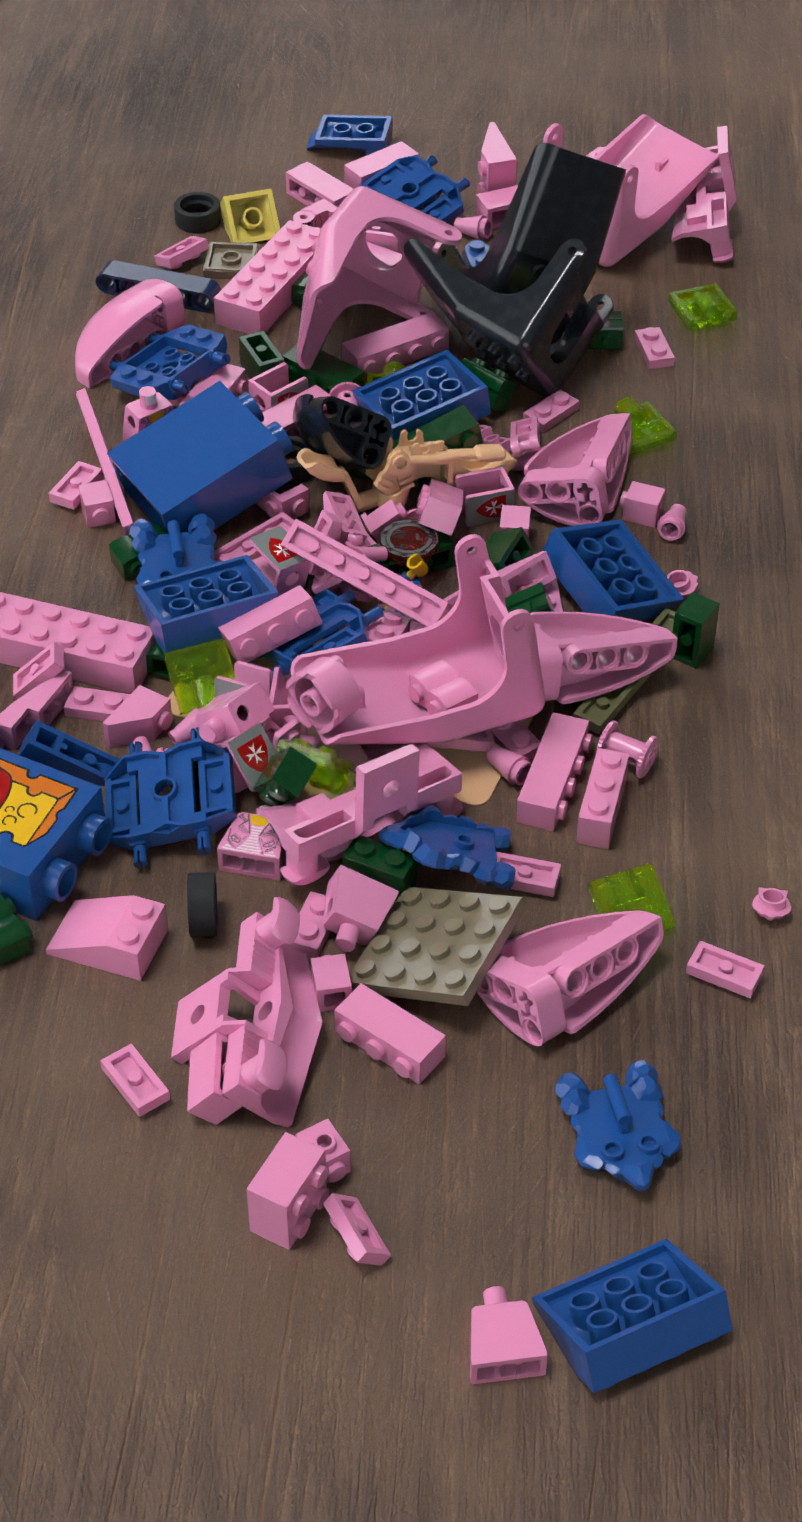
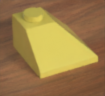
[220,188,280,243]

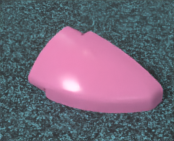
[75,279,185,389]
[518,413,632,526]
[530,612,678,704]
[476,910,664,1047]

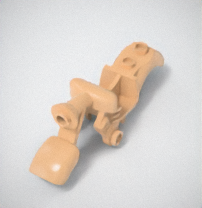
[296,429,517,513]

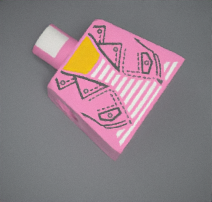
[122,386,174,442]
[217,805,284,881]

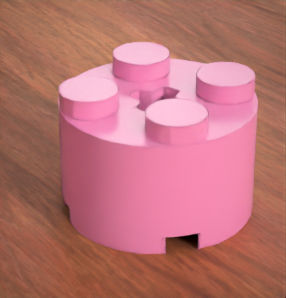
[286,655,365,734]

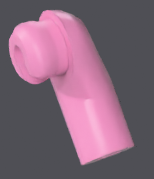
[345,532,388,562]

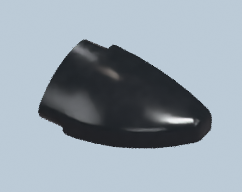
[293,394,392,473]

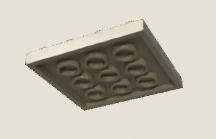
[349,887,526,1006]

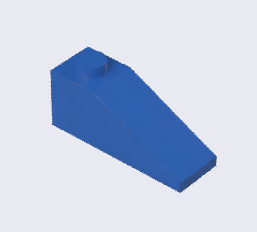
[18,720,120,786]

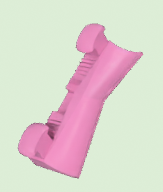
[671,126,737,263]
[256,743,463,885]
[171,897,323,1128]

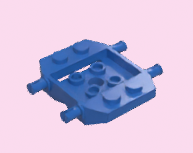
[358,154,470,224]
[109,324,231,400]
[248,589,384,678]
[104,727,237,869]

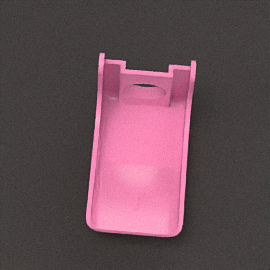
[543,114,719,267]
[297,186,462,369]
[290,534,545,745]

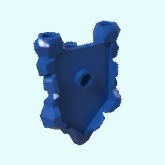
[129,513,218,585]
[379,805,516,890]
[555,1060,681,1191]

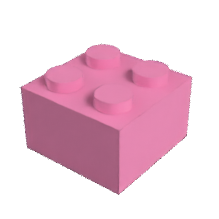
[246,1132,329,1250]

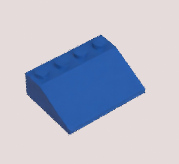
[353,350,491,440]
[542,519,685,622]
[133,555,279,657]
[532,1239,733,1393]

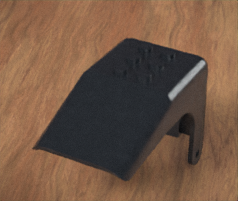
[437,142,627,345]
[404,238,614,397]

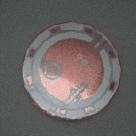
[380,519,438,565]

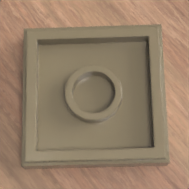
[203,242,259,279]

